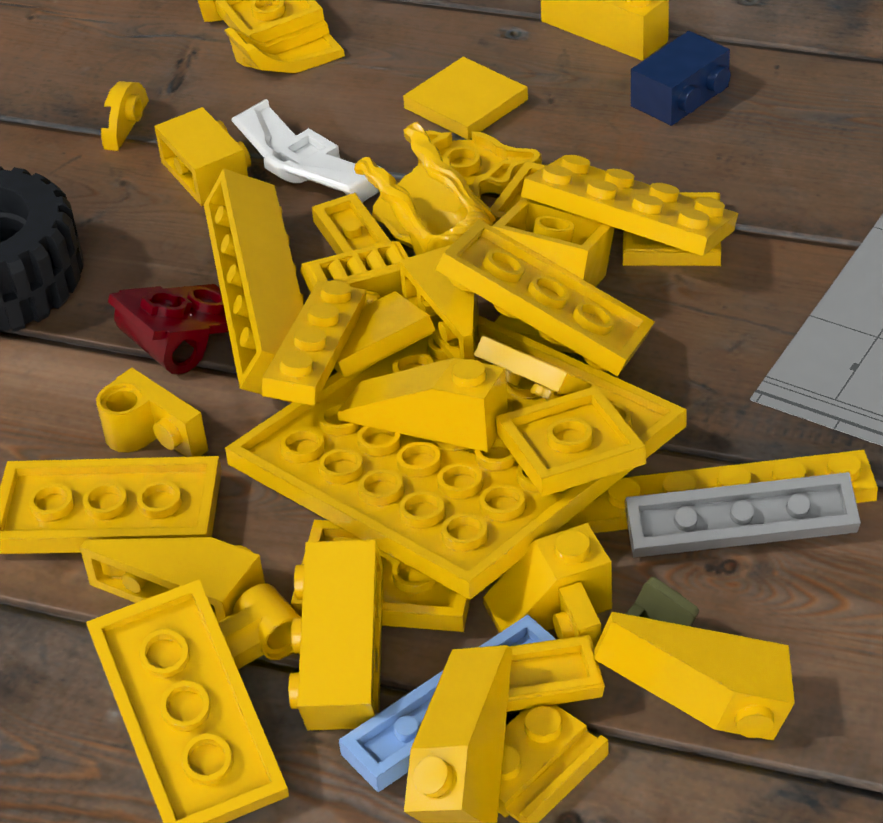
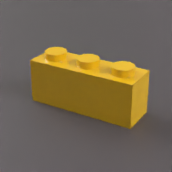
[540,0,669,61]
[288,539,383,731]

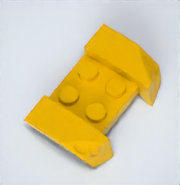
[197,0,345,74]

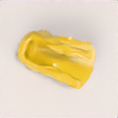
[354,121,497,255]

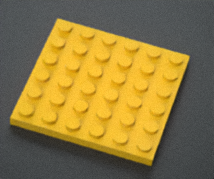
[225,316,687,600]

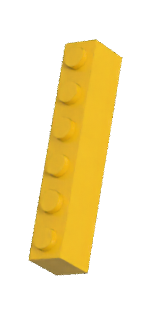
[204,168,304,403]

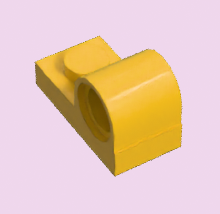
[96,367,208,457]

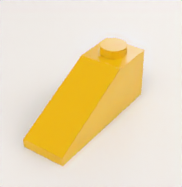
[399,244,479,360]
[337,357,508,452]
[80,537,265,621]
[594,612,795,740]
[404,645,512,823]

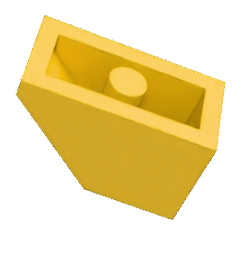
[483,523,612,633]

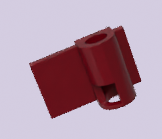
[108,284,229,375]

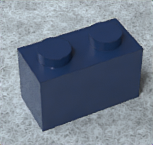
[631,31,731,126]

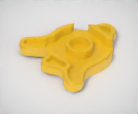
[417,130,542,200]

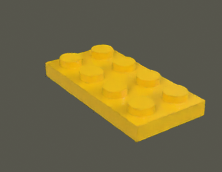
[521,155,739,256]
[435,219,655,377]
[0,456,222,554]
[86,579,289,823]

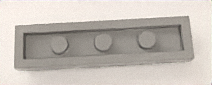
[625,472,861,558]

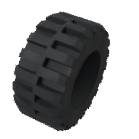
[0,166,84,333]

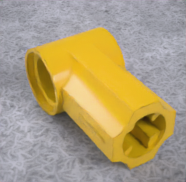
[218,583,302,669]

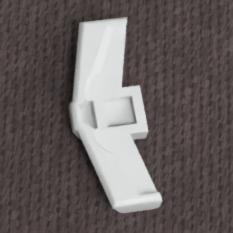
[231,99,381,203]

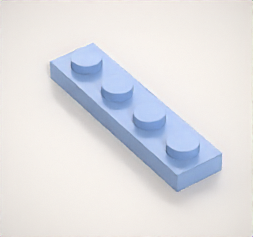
[339,614,556,792]

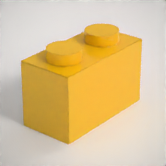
[154,107,251,207]

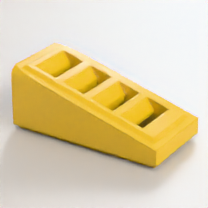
[300,241,409,298]

